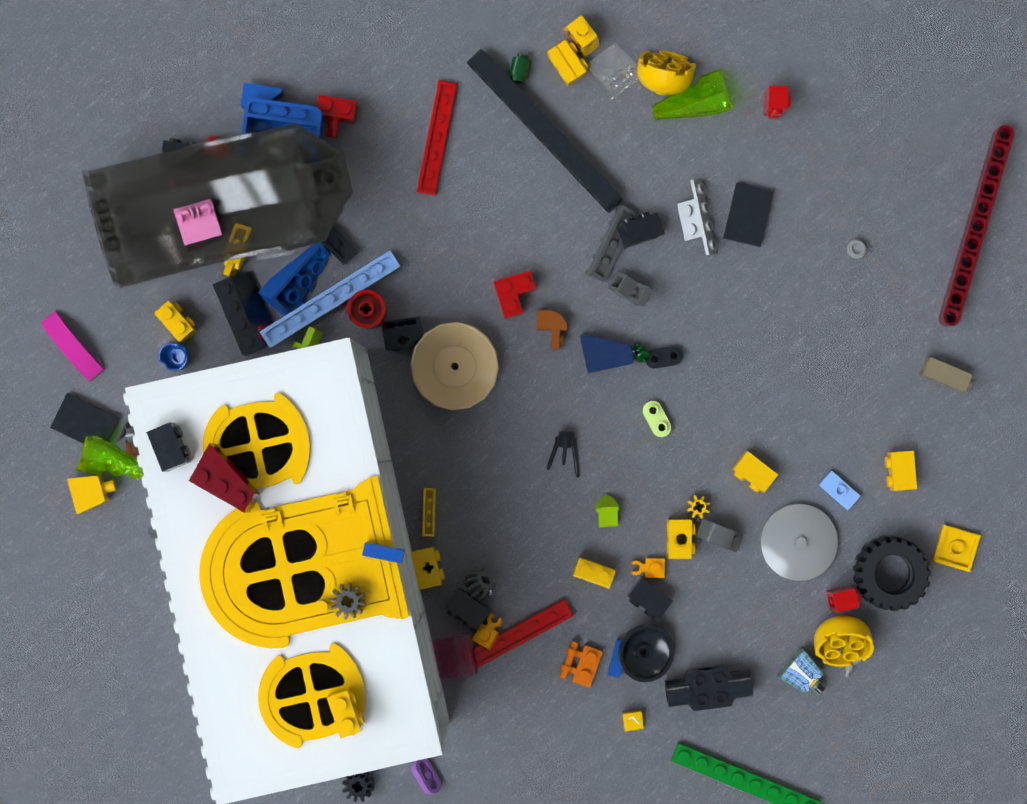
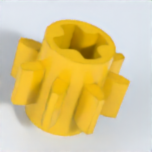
[686,495,710,519]

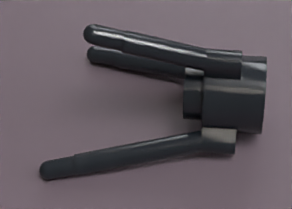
[547,431,579,478]

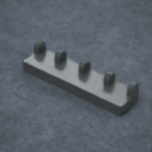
[585,204,638,282]

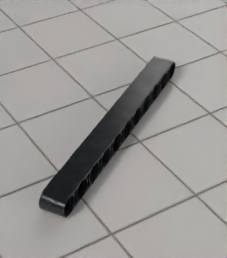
[467,49,623,213]

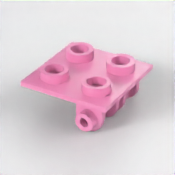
[173,199,222,246]

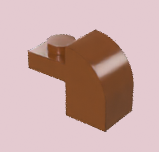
[536,310,567,350]

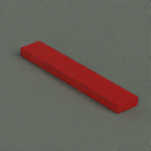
[417,80,457,196]
[464,599,574,670]

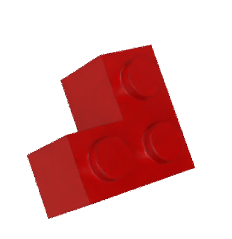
[493,270,536,320]

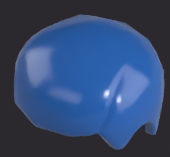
[158,342,190,371]

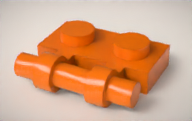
[559,641,603,688]

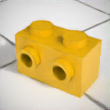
[154,300,197,343]
[327,687,365,739]

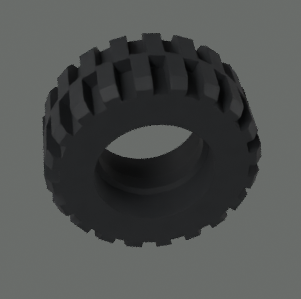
[853,536,931,611]

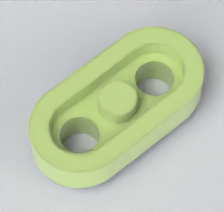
[643,401,671,437]

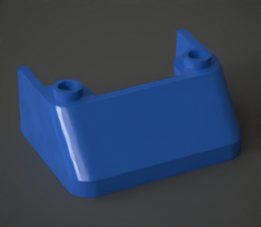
[239,98,323,168]

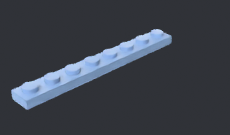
[260,250,400,348]

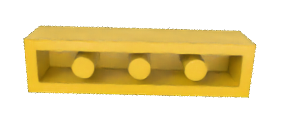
[422,488,436,537]

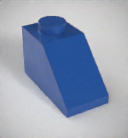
[240,83,284,109]

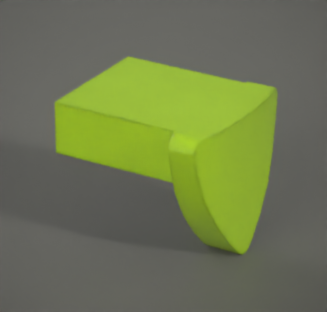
[293,326,323,349]
[596,494,619,528]

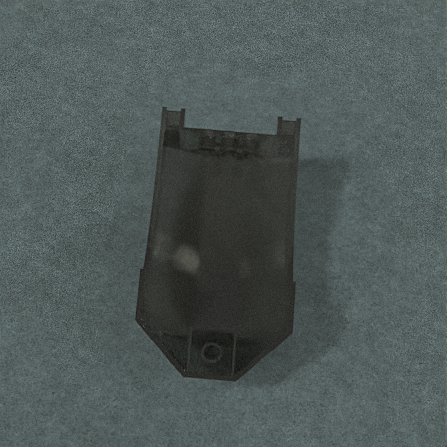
[82,123,353,288]

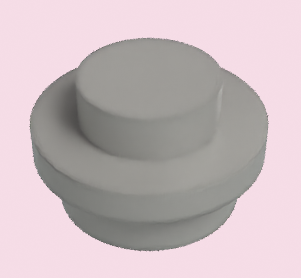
[847,240,866,259]

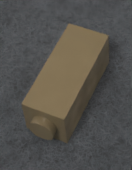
[919,357,973,393]

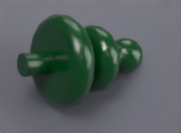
[634,342,651,363]

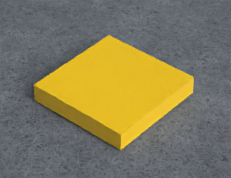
[932,524,981,572]

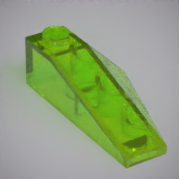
[652,69,733,120]
[76,436,144,480]

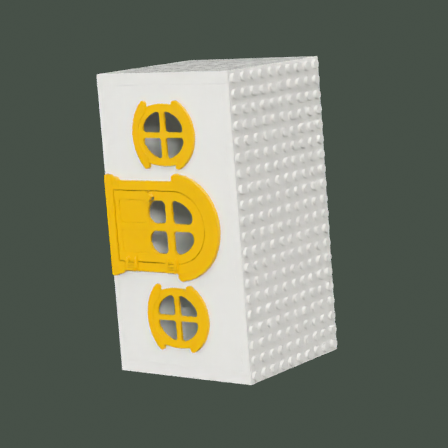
[123,338,450,804]

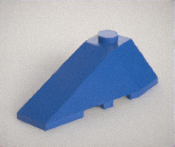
[258,241,330,316]

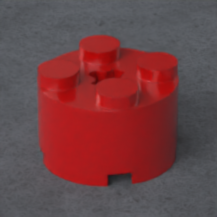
[347,289,387,330]

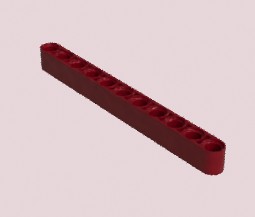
[939,125,1014,327]

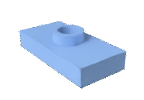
[818,471,860,510]

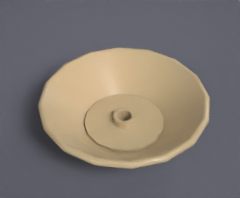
[410,322,499,410]

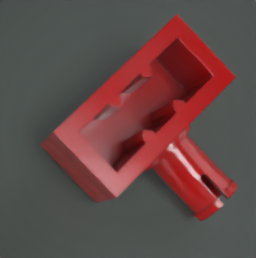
[316,94,358,139]

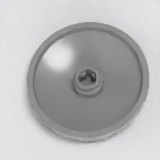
[760,504,838,581]

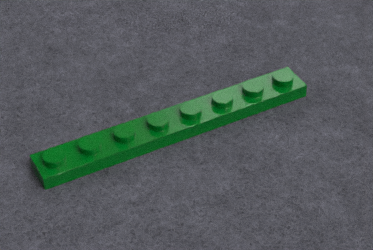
[671,743,821,804]

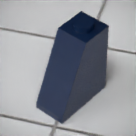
[580,335,636,374]

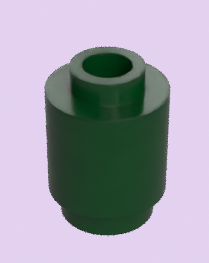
[509,54,531,83]

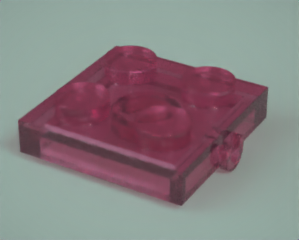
[433,634,478,679]

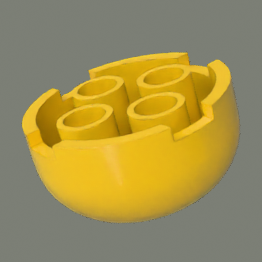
[637,50,696,95]
[814,615,874,667]

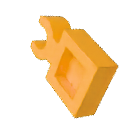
[631,558,665,578]
[472,613,503,650]

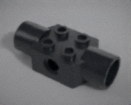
[665,665,753,711]

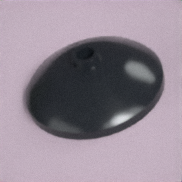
[618,624,674,682]

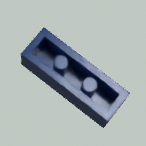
[362,542,405,564]
[607,639,622,678]

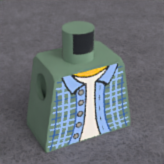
[777,648,826,695]

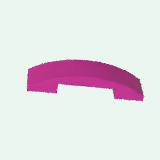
[41,311,105,382]

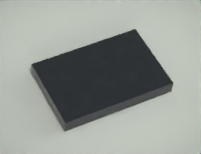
[723,182,774,247]
[50,393,120,453]

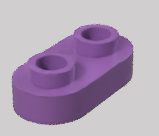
[411,758,441,795]

